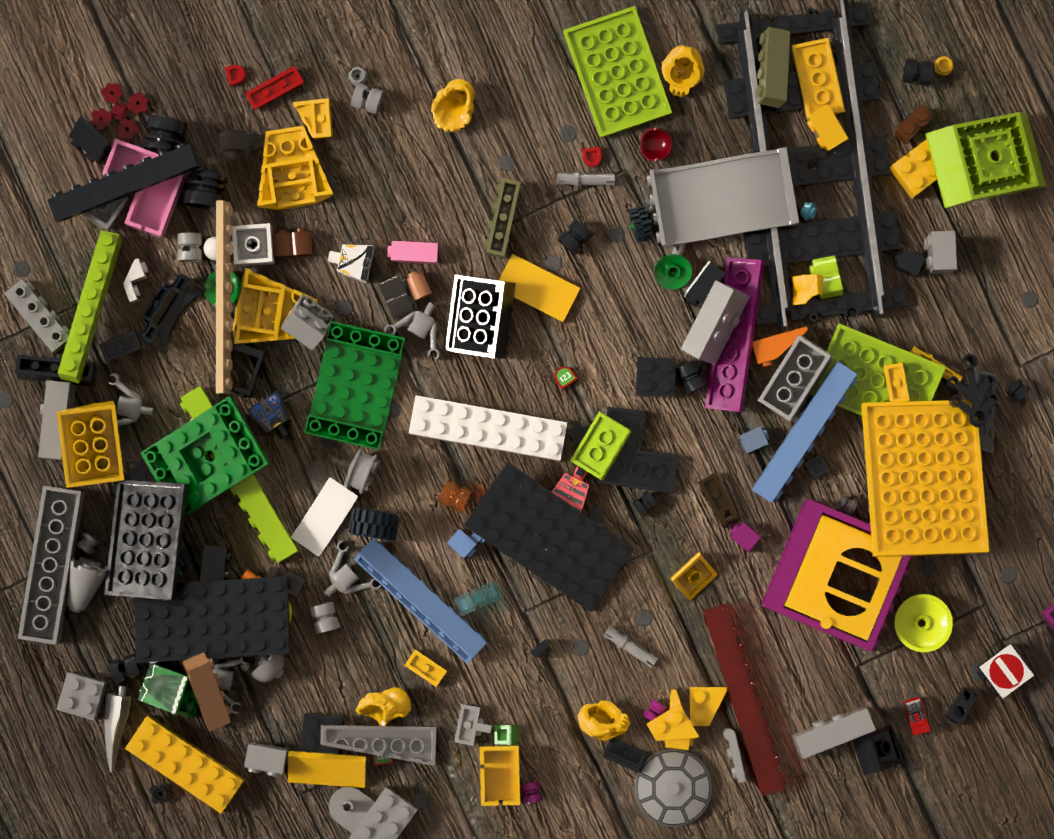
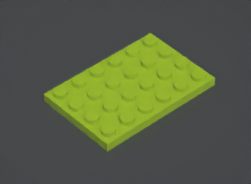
[563,6,672,138]
[811,323,946,416]

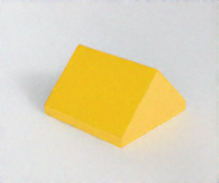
[670,552,718,601]

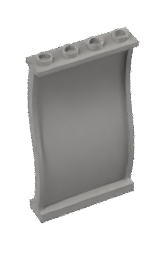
[646,147,799,248]

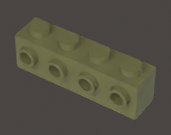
[756,27,790,108]
[483,178,521,259]

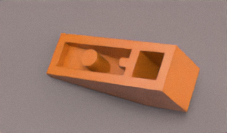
[752,327,808,368]

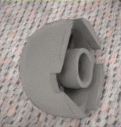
[247,655,284,682]

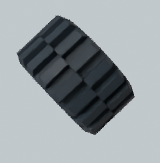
[348,508,400,541]

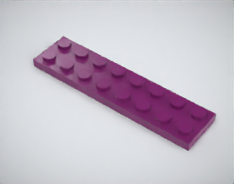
[705,257,765,413]

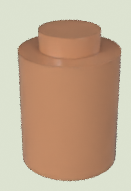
[406,271,432,301]

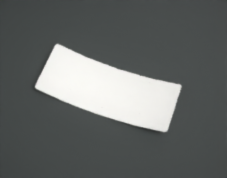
[291,478,358,556]

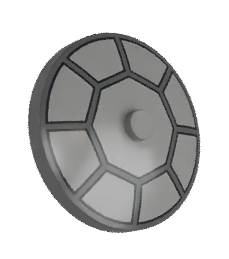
[634,749,712,827]

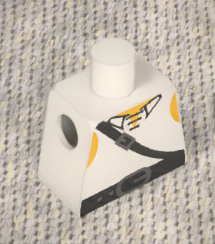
[328,244,375,284]

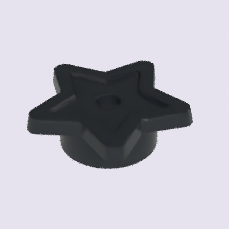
[566,421,590,445]

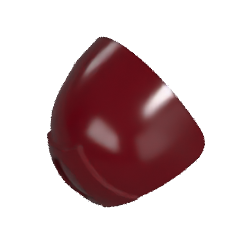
[640,128,673,161]

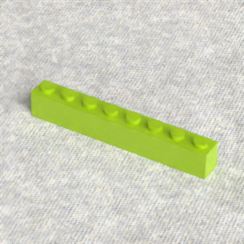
[58,230,122,384]

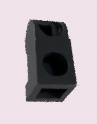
[943,687,977,725]

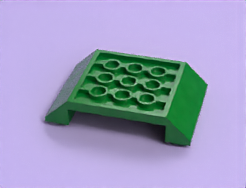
[304,321,405,450]

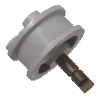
[327,448,380,494]

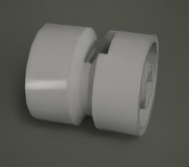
[351,83,384,114]
[178,233,203,262]
[309,602,340,634]

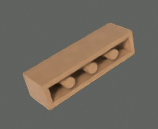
[182,653,232,732]

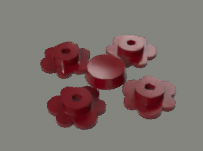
[91,83,148,140]

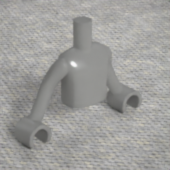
[384,303,439,360]
[109,373,153,426]
[324,541,382,597]
[212,657,250,714]

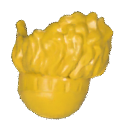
[431,79,475,132]
[356,687,411,726]

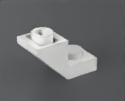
[123,258,148,304]

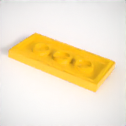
[791,38,845,120]
[499,254,580,322]
[288,751,366,788]

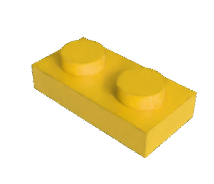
[883,362,910,402]
[404,649,447,687]

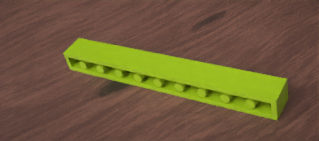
[180,386,299,563]

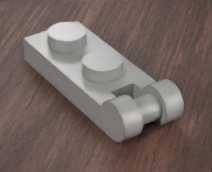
[723,728,746,783]

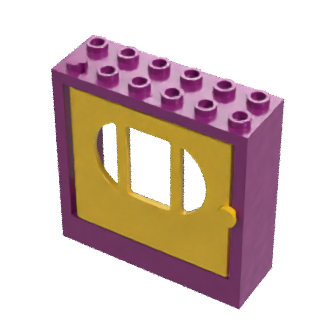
[761,499,914,652]

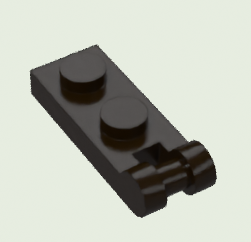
[698,473,740,529]

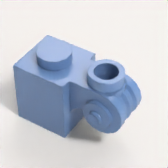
[447,529,486,559]

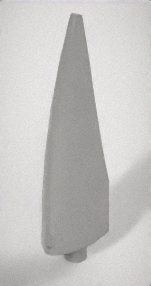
[104,686,131,773]

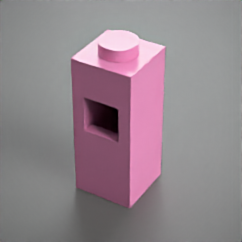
[388,241,438,264]

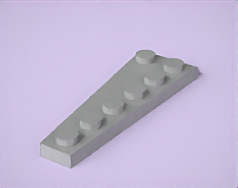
[320,725,436,765]

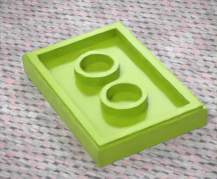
[570,411,632,481]

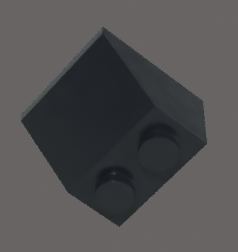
[69,116,113,164]
[852,724,904,775]

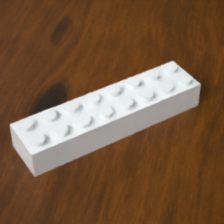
[409,395,567,462]

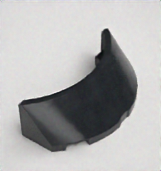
[141,274,206,354]

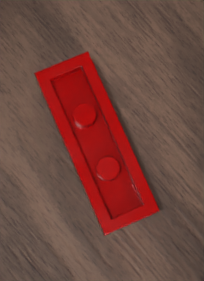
[245,66,304,111]

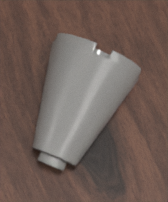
[66,557,107,613]

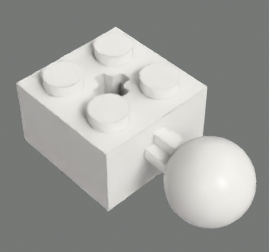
[203,223,275,267]

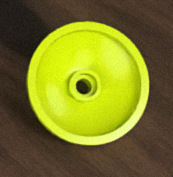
[894,594,953,652]

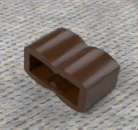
[894,104,934,144]
[273,228,313,259]

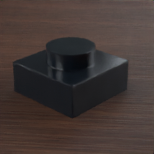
[804,454,830,480]
[531,639,550,658]

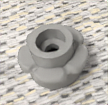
[348,67,367,85]

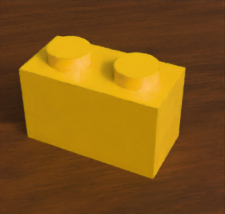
[807,105,848,151]

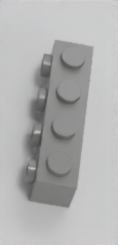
[4,279,70,354]

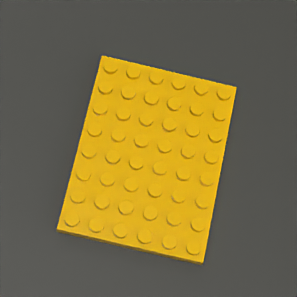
[861,400,989,557]

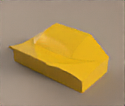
[793,275,823,305]

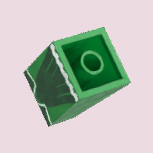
[138,663,199,718]

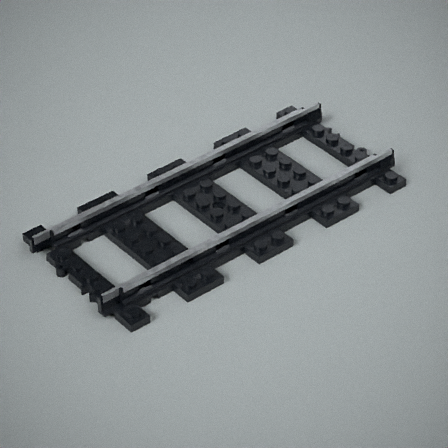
[716,0,909,330]

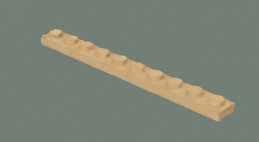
[216,200,233,394]

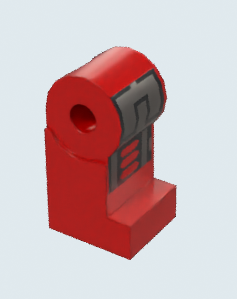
[904,696,931,736]

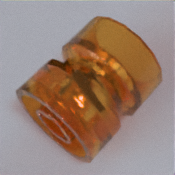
[437,480,472,513]

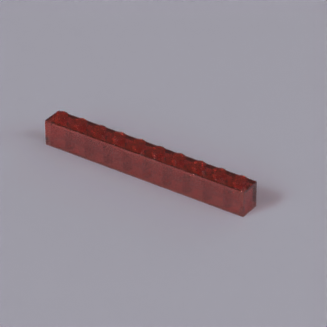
[702,603,786,796]

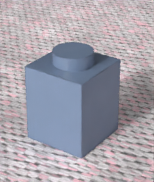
[738,426,770,454]

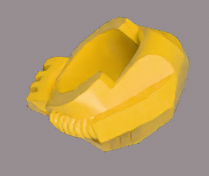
[661,45,705,97]
[578,701,631,741]

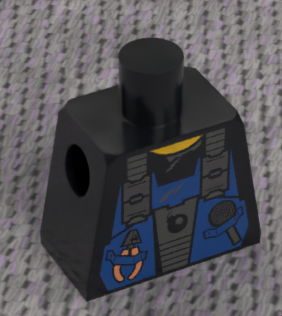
[247,391,291,440]

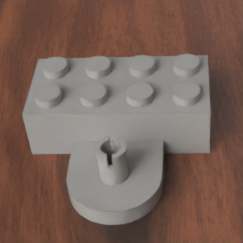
[329,786,418,839]

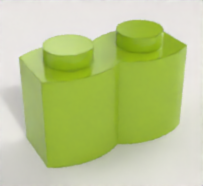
[809,255,843,300]

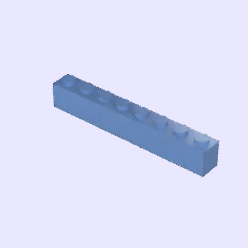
[752,361,857,503]
[354,538,487,664]

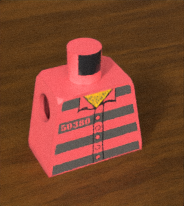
[552,467,589,512]

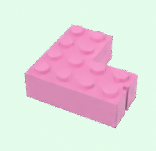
[102,139,188,239]

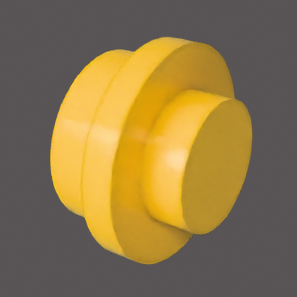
[934,56,953,76]

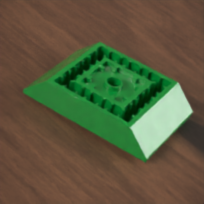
[140,396,269,516]

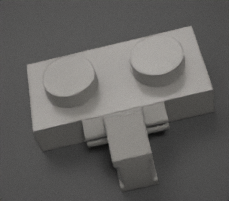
[455,704,493,746]

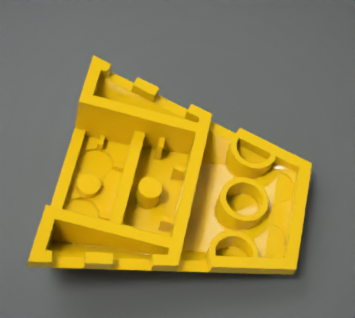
[257,126,333,210]
[233,268,318,344]

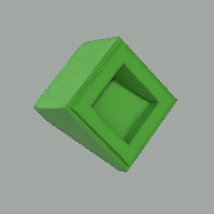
[494,725,518,745]

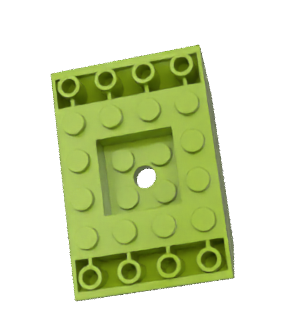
[926,112,1046,208]

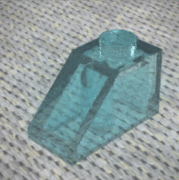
[454,581,501,617]

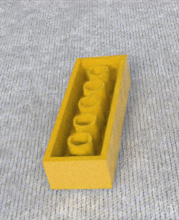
[125,715,245,814]

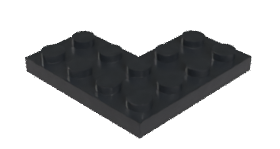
[597,407,678,494]

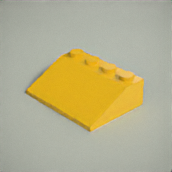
[56,401,124,488]

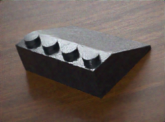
[445,275,516,359]

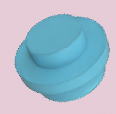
[801,202,817,221]

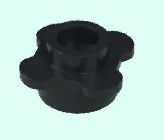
[150,783,170,804]

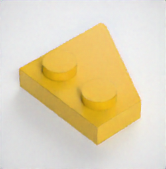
[293,98,333,139]
[689,687,727,726]
[646,704,699,741]

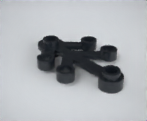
[946,354,999,428]

